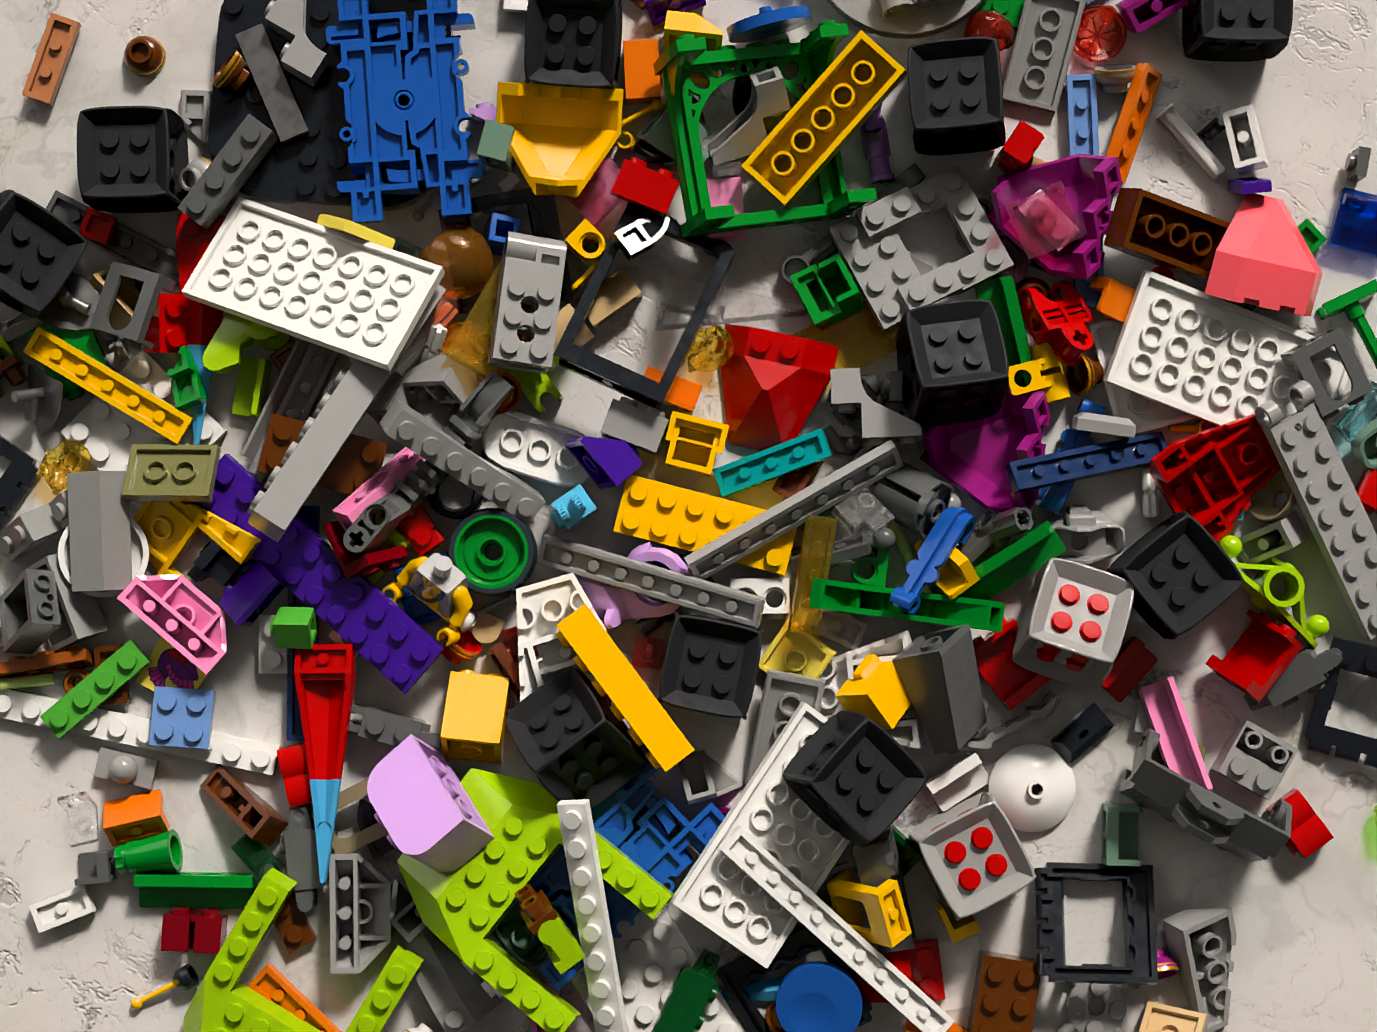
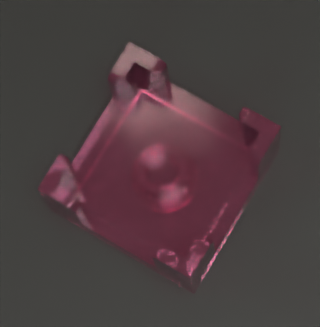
[561,155,623,229]
[1005,181,1084,262]

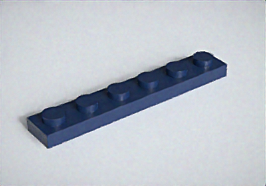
[1005,431,1168,494]

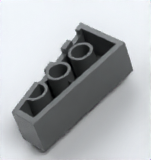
[852,827,917,954]

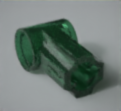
[231,834,285,883]

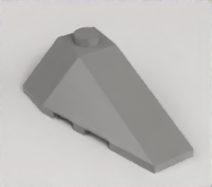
[1162,907,1237,1032]
[392,928,503,1032]

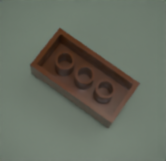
[1103,188,1230,280]
[256,413,388,495]
[967,950,1041,1032]

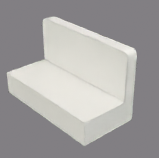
[924,752,989,811]

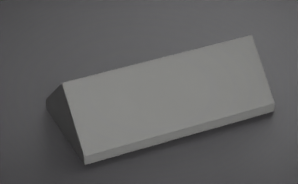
[67,471,132,592]

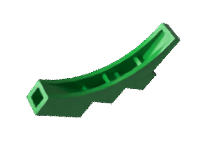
[809,578,1005,632]

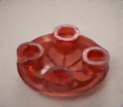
[1073,5,1127,62]

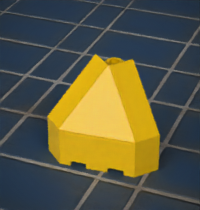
[496,82,623,197]

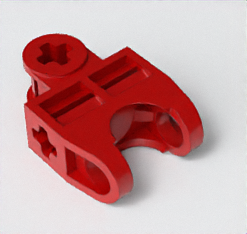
[1018,281,1095,366]

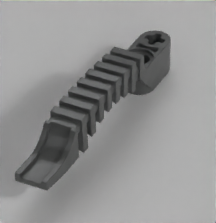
[343,371,514,556]

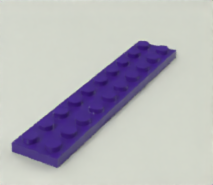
[193,454,445,694]

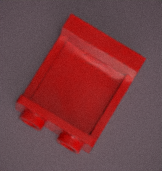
[1205,609,1303,702]
[973,617,1052,710]

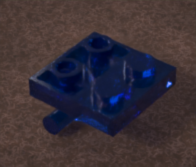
[1327,187,1377,258]

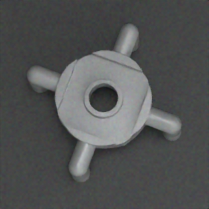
[1056,983,1141,1032]

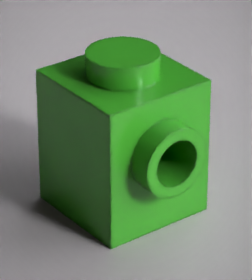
[270,607,318,649]

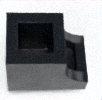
[187,540,247,586]

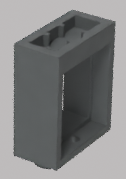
[0,569,61,654]

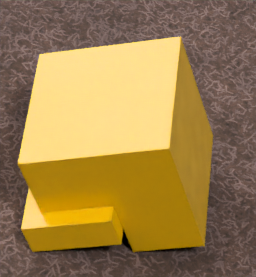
[665,411,729,477]
[835,654,911,730]

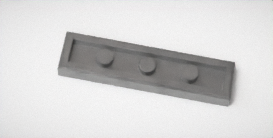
[235,23,309,144]

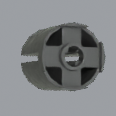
[870,461,956,538]

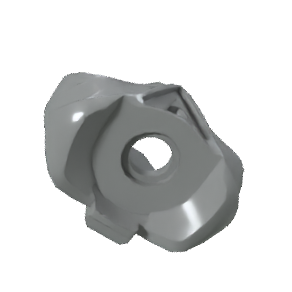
[1039,505,1125,566]

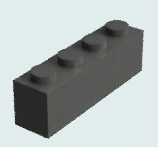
[177,114,278,231]

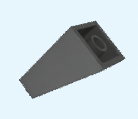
[892,624,987,755]

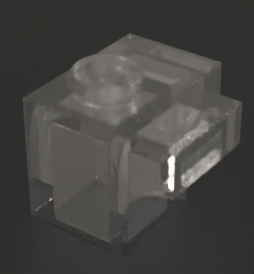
[832,487,895,540]

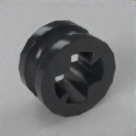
[1197,117,1225,145]

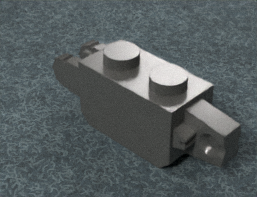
[1243,647,1343,711]
[349,704,442,748]
[280,806,328,913]

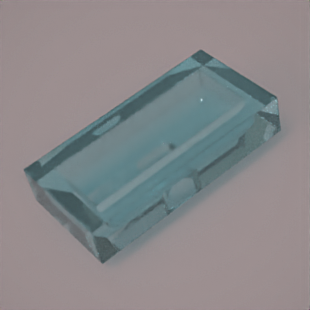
[1334,381,1377,444]

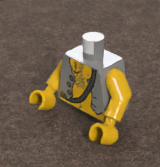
[382,553,473,646]

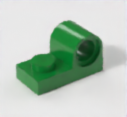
[850,528,892,587]

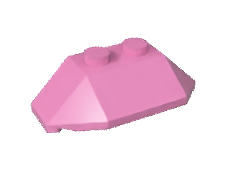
[117,574,227,675]

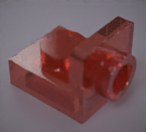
[632,636,666,669]

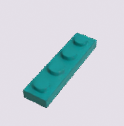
[713,428,833,498]

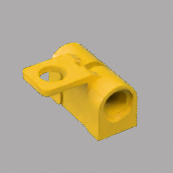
[565,219,606,294]
[1008,343,1070,404]

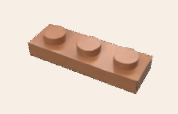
[22,13,81,106]

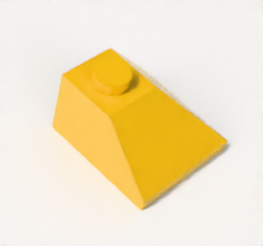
[660,10,723,84]

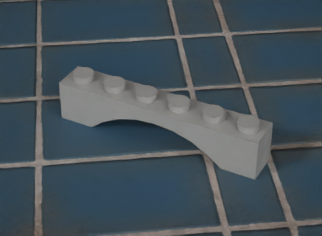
[380,399,546,525]

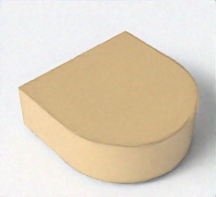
[472,612,506,643]

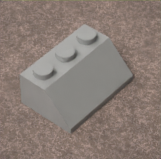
[19,553,108,652]

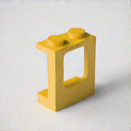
[826,870,912,948]

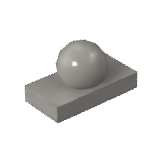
[94,747,160,790]

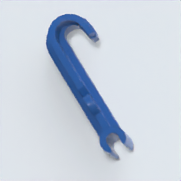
[1035,398,1106,515]
[889,506,977,615]

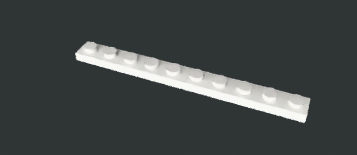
[0,689,281,776]
[557,799,628,1032]
[718,826,955,1032]

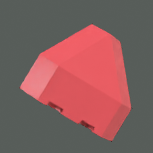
[1204,193,1323,316]

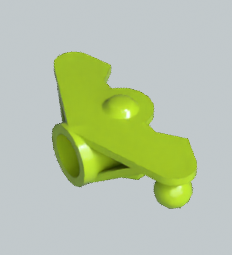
[202,313,292,374]
[1219,535,1329,649]

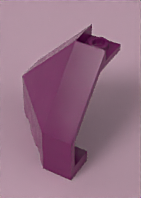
[987,154,1122,279]
[920,388,1051,512]

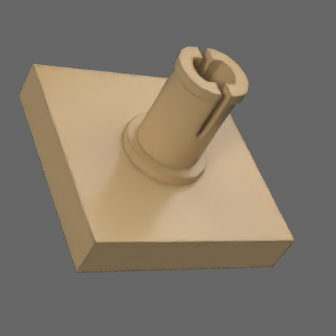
[1139,1001,1207,1032]

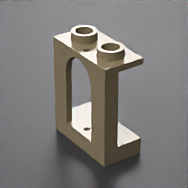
[312,777,389,854]

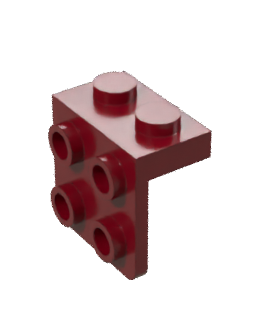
[324,521,408,579]

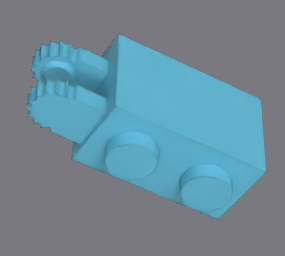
[550,484,599,530]

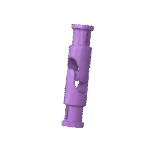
[860,103,895,185]

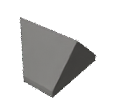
[678,750,744,805]

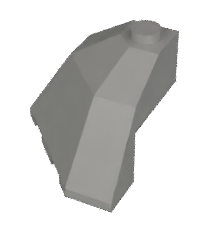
[366,354,482,457]

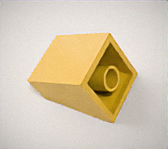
[440,669,510,764]

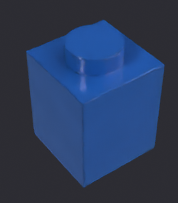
[481,212,521,256]

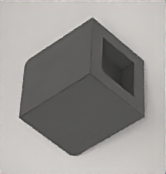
[74,850,117,886]

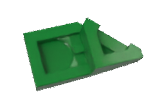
[166,346,207,411]

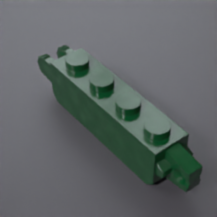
[651,948,720,1032]

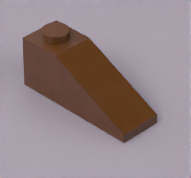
[200,764,288,846]

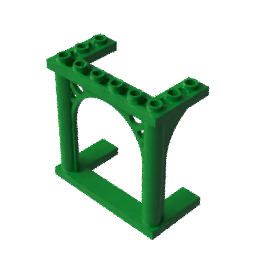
[653,20,877,238]

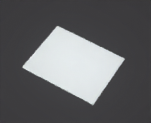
[933,936,980,1011]

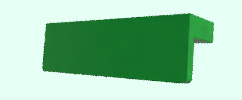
[974,274,1039,391]
[958,520,1066,600]
[134,871,258,909]

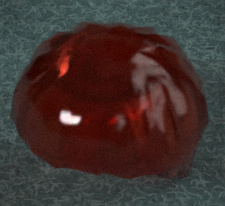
[963,10,1014,51]

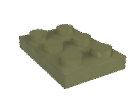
[122,444,221,502]

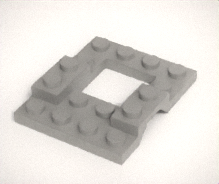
[828,165,1014,332]

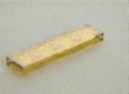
[788,515,838,635]

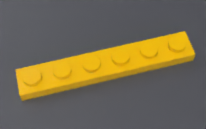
[23,326,194,444]

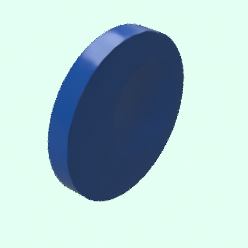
[726,6,812,43]
[776,961,863,1032]

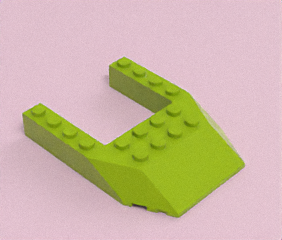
[397,768,674,1032]
[183,867,424,1032]

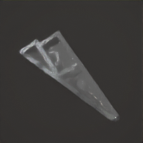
[654,274,807,331]

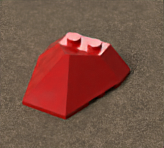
[719,324,839,451]
[1150,414,1280,542]

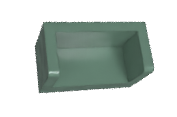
[477,119,516,173]
[1101,804,1142,866]

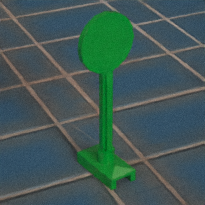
[1316,279,1377,368]

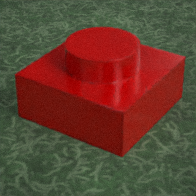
[79,207,118,246]

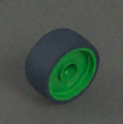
[448,508,537,596]

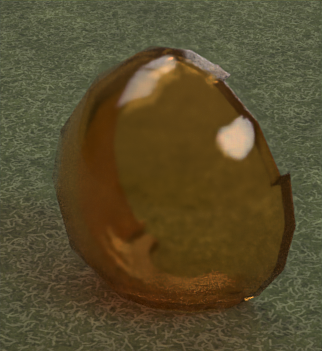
[419,224,494,300]

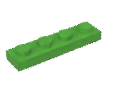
[40,639,152,739]

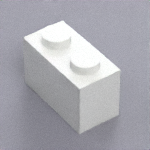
[1222,104,1269,175]

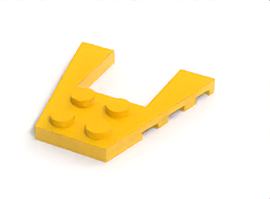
[133,501,262,599]

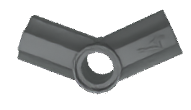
[956,506,1034,567]

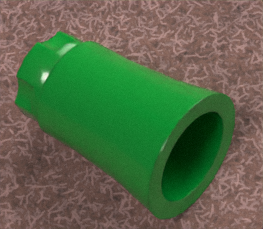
[114,829,183,874]

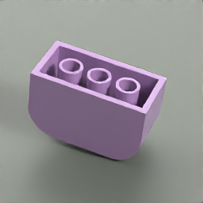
[367,734,495,872]

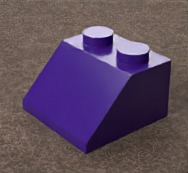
[564,437,643,489]
[219,559,286,627]

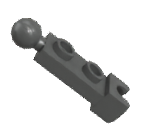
[789,527,896,579]

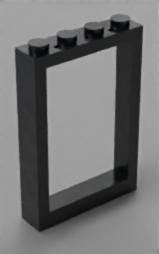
[553,202,736,411]

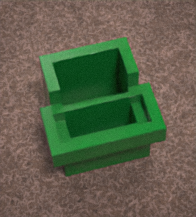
[790,253,862,330]

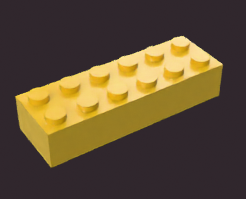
[741,30,907,208]
[613,475,798,576]
[555,604,694,772]

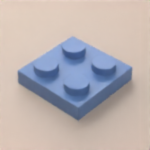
[149,686,216,750]

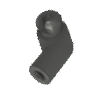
[823,424,863,455]

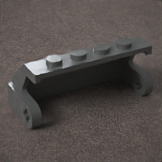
[1118,728,1292,862]

